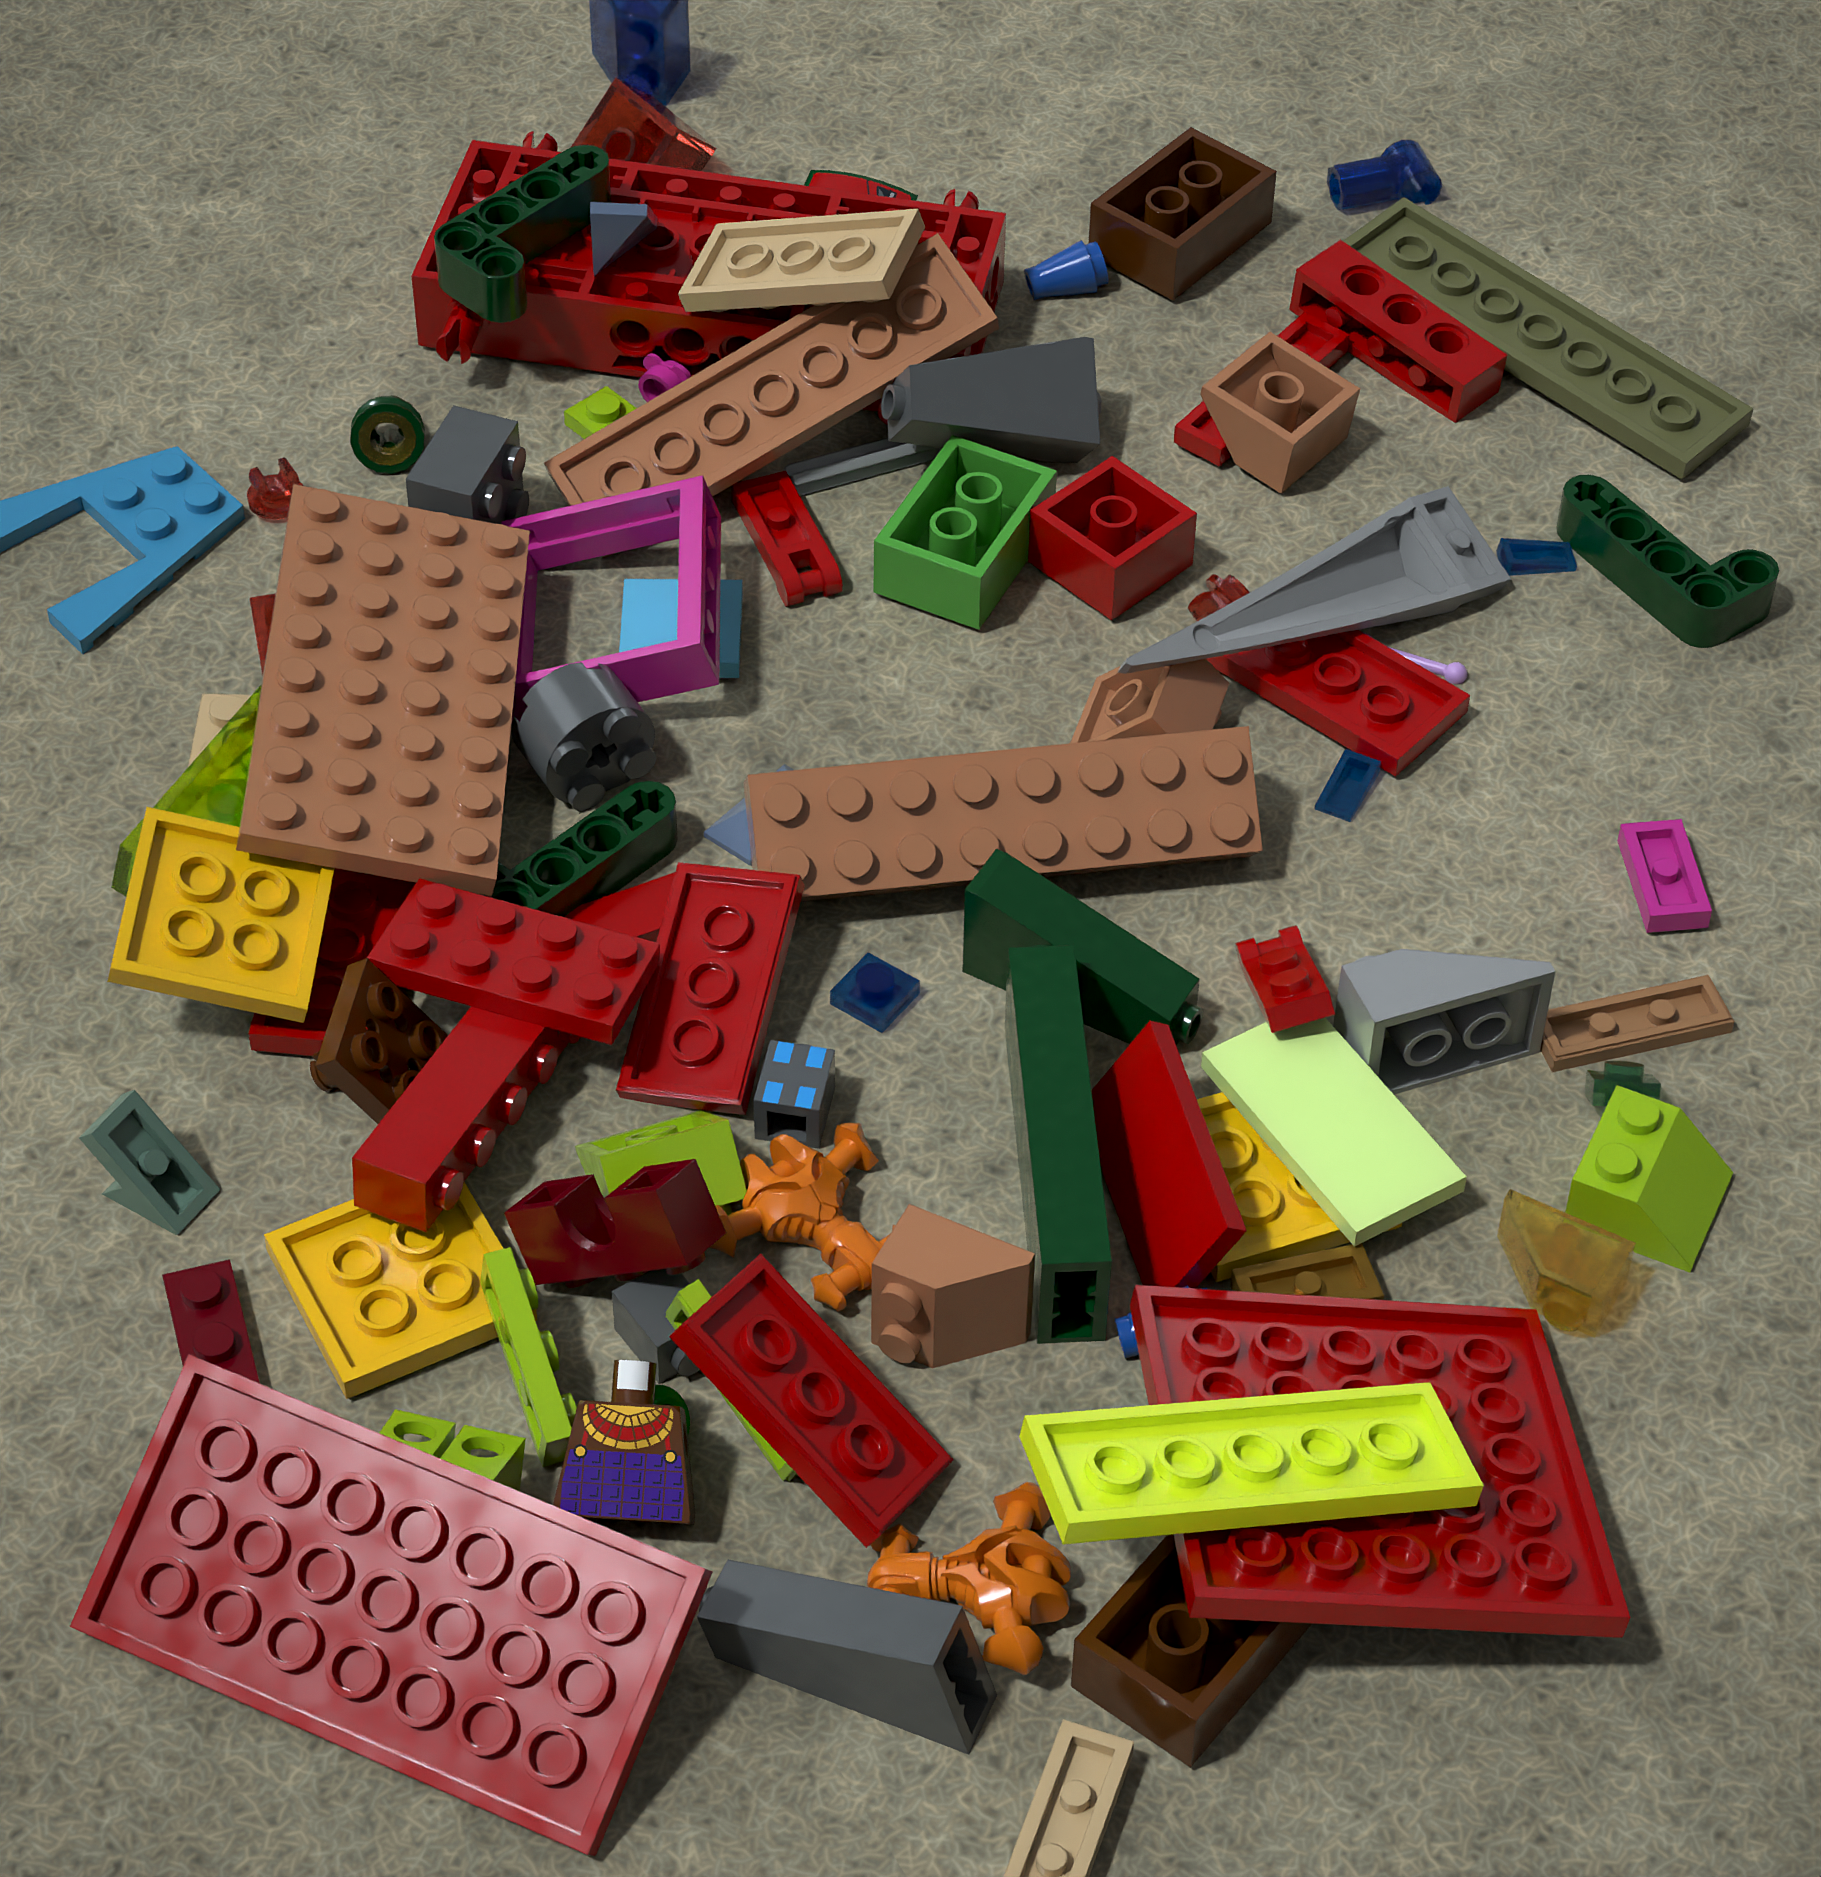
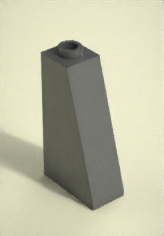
[881,337,1100,463]
[697,1559,997,1755]

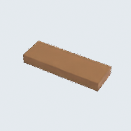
[1540,975,1735,1072]

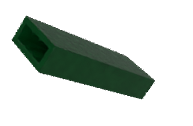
[1005,945,1112,1344]

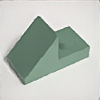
[79,1090,221,1235]

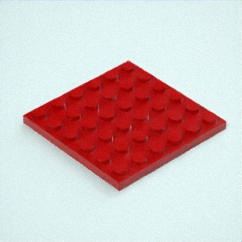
[1130,1285,1631,1638]

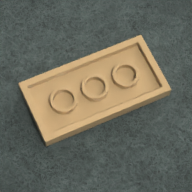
[678,209,925,312]

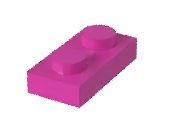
[1617,819,1712,933]

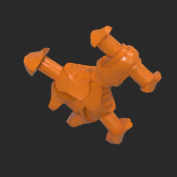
[709,1123,895,1311]
[867,1482,1071,1675]

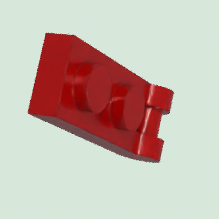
[732,470,843,607]
[1235,925,1335,1033]

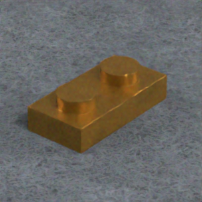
[1230,1243,1384,1300]

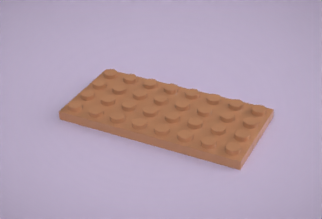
[236,484,530,896]

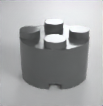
[511,662,657,811]

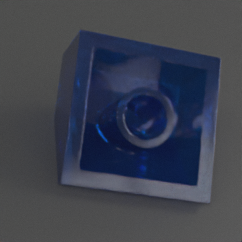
[589,0,691,106]

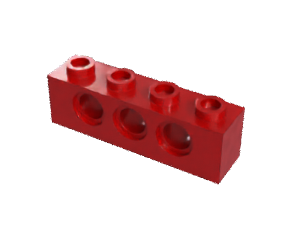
[1289,239,1507,423]

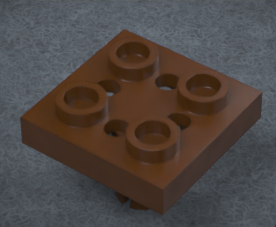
[310,958,448,1124]

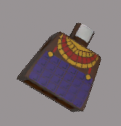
[553,1360,695,1525]

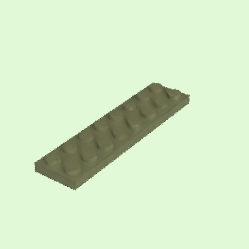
[1343,197,1753,480]

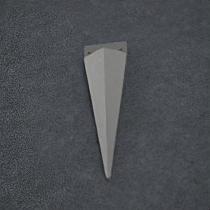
[1117,486,1511,674]

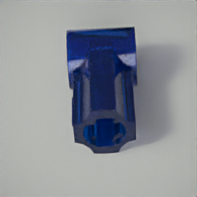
[1327,140,1442,210]

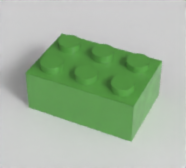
[873,435,1057,630]

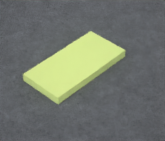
[1201,1018,1467,1247]

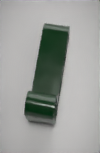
[434,145,611,323]
[1556,475,1779,648]
[480,781,678,917]

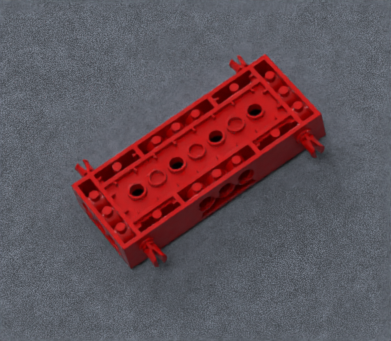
[411,131,1006,425]

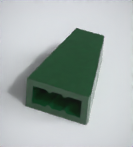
[962,849,1203,1046]

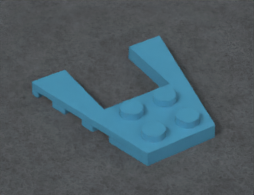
[0,446,245,654]

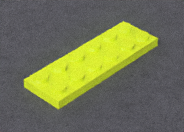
[1019,1382,1484,1545]

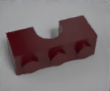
[504,1159,726,1288]

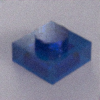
[830,952,920,1033]

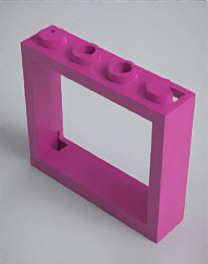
[502,475,721,724]

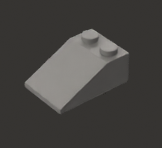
[1333,949,1556,1095]

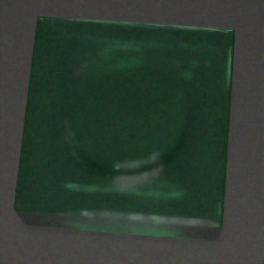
[1585,1061,1661,1106]

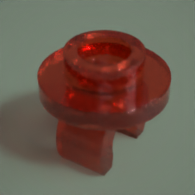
[247,457,303,519]
[1187,574,1250,621]

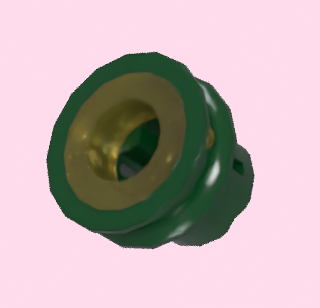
[350,395,425,474]

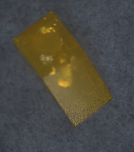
[1497,1189,1636,1338]

